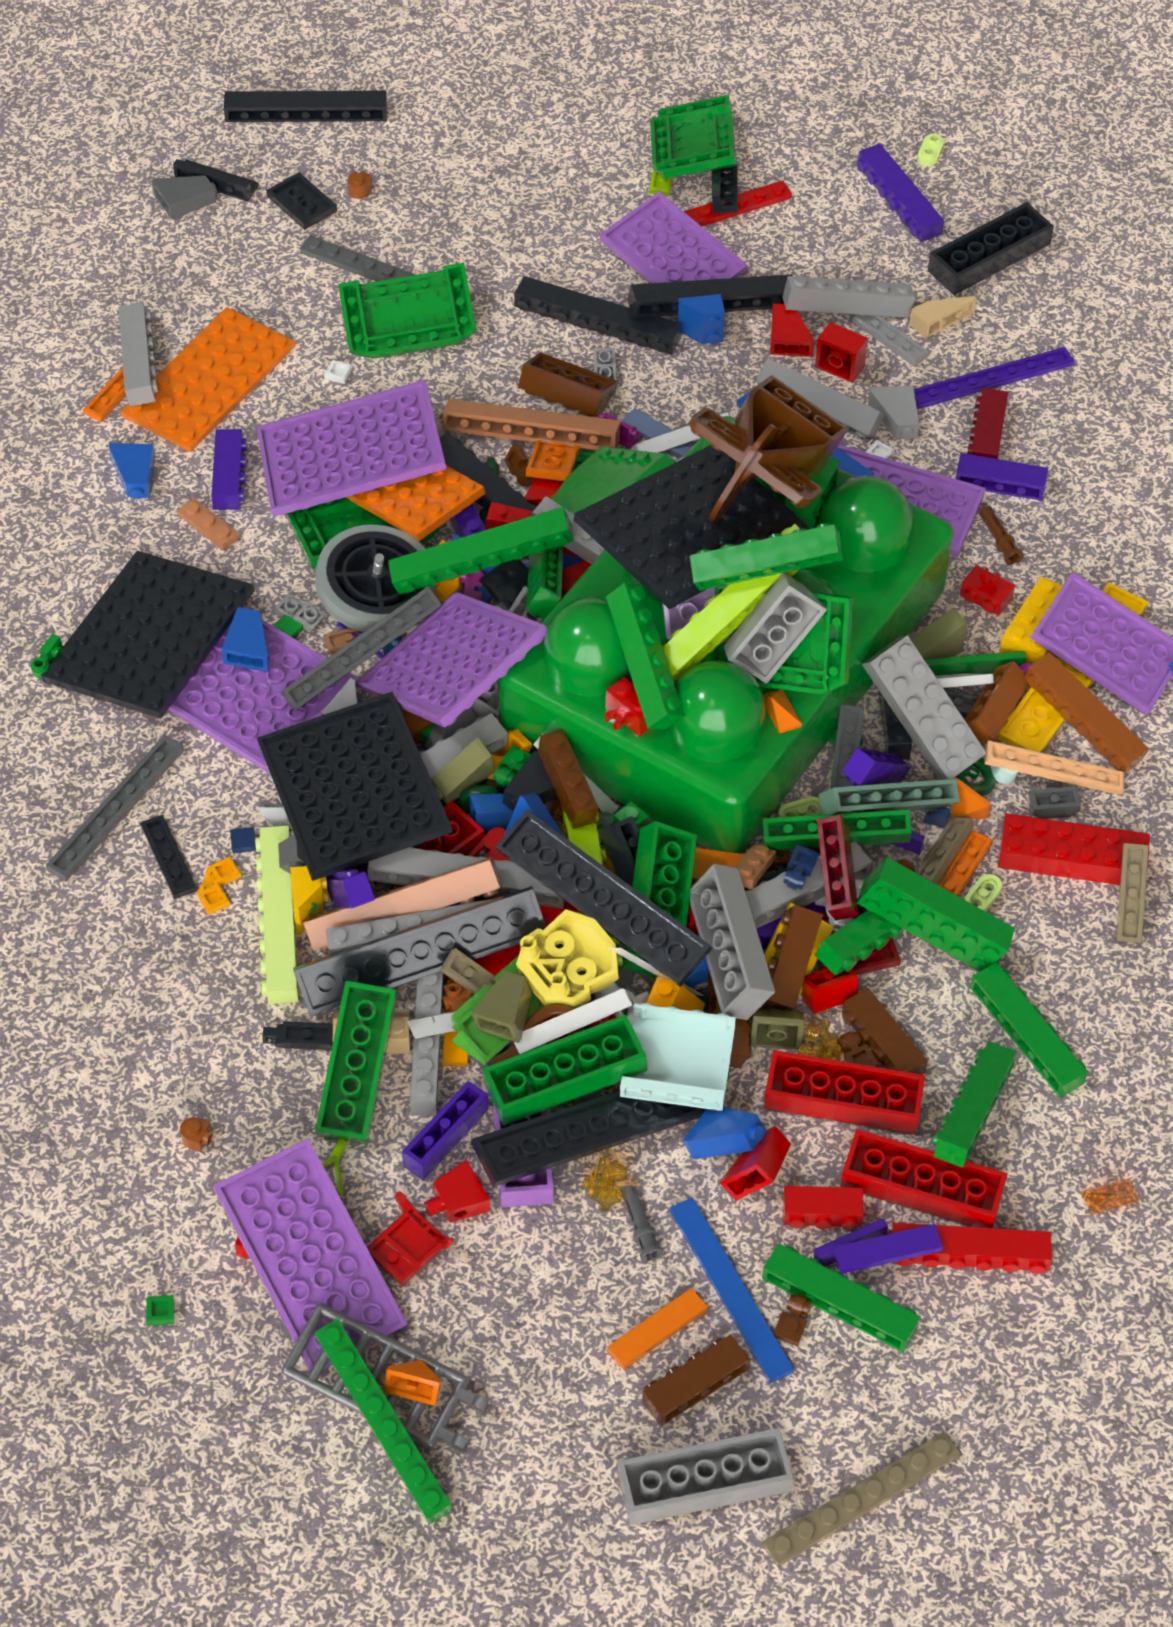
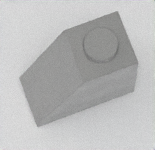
[868,385,919,440]

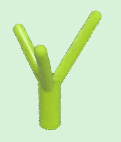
[322,1139,348,1196]

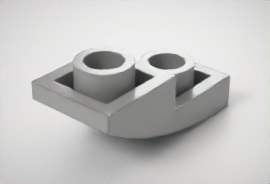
[593,348,616,380]
[274,593,326,632]

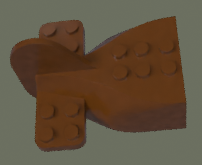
[688,375,849,523]

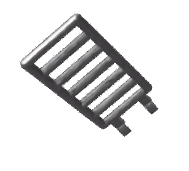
[281,1303,490,1453]

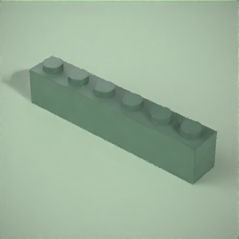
[819,779,960,815]

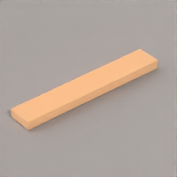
[985,740,1124,795]

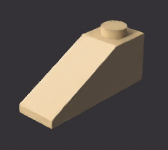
[909,296,977,339]

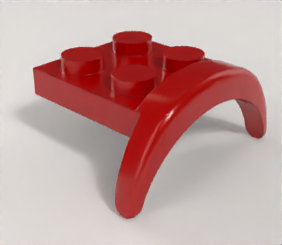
[367,1191,454,1287]

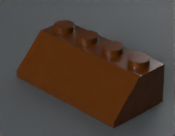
[518,352,618,417]

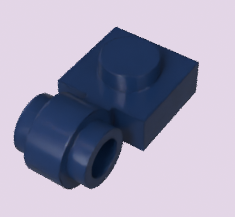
[783,845,819,890]

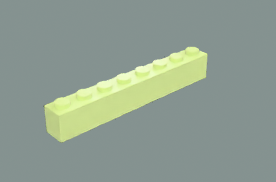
[255,826,298,1004]

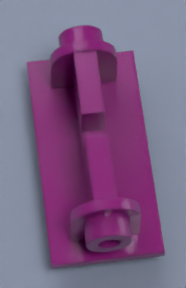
[598,412,642,449]
[459,570,484,601]

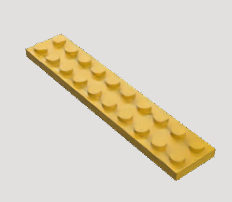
[998,582,1149,753]

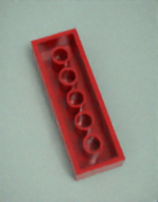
[997,813,1150,885]
[763,1050,925,1135]
[840,1129,1008,1228]

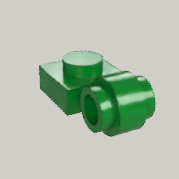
[31,633,63,679]
[493,746,531,787]

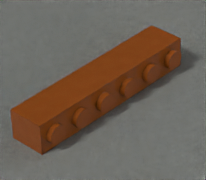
[1024,652,1149,774]

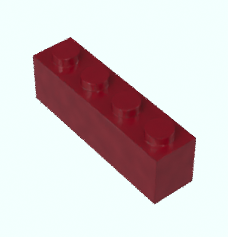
[967,388,1009,459]
[817,815,859,921]

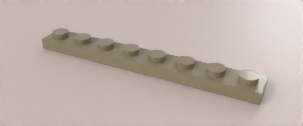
[762,1432,960,1567]

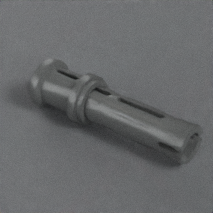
[620,1185,663,1262]

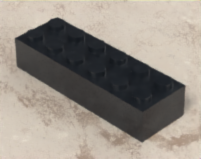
[927,202,1054,295]

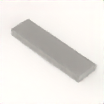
[852,314,929,367]

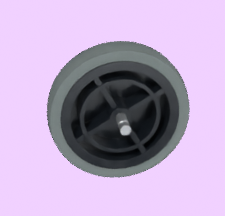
[315,525,436,632]

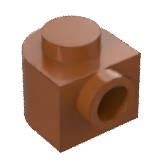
[347,171,373,199]
[442,982,470,1012]
[180,1117,213,1152]

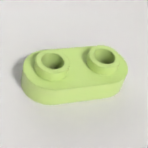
[917,134,944,166]
[778,796,822,817]
[965,874,1002,912]

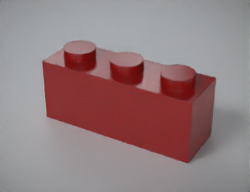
[783,1185,864,1230]

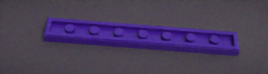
[913,347,1074,410]

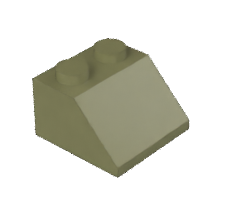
[750,1007,804,1050]

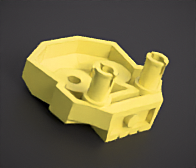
[516,910,619,1009]

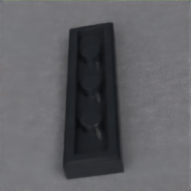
[140,814,197,899]

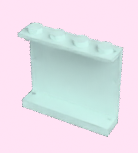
[620,1003,736,1111]

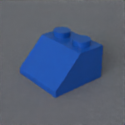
[677,294,725,344]

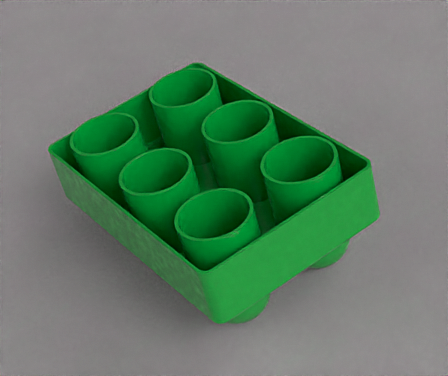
[498,416,953,854]

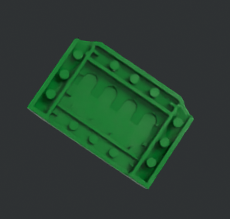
[650,94,737,178]
[338,262,476,359]
[550,447,676,514]
[287,497,440,569]
[711,585,853,694]

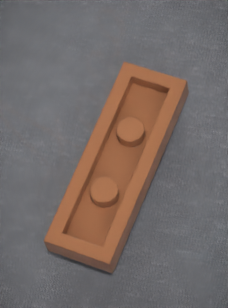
[177,498,240,550]
[735,845,776,889]

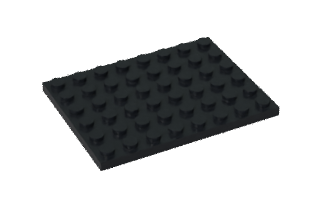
[573,445,811,609]
[41,551,255,719]
[257,691,453,881]

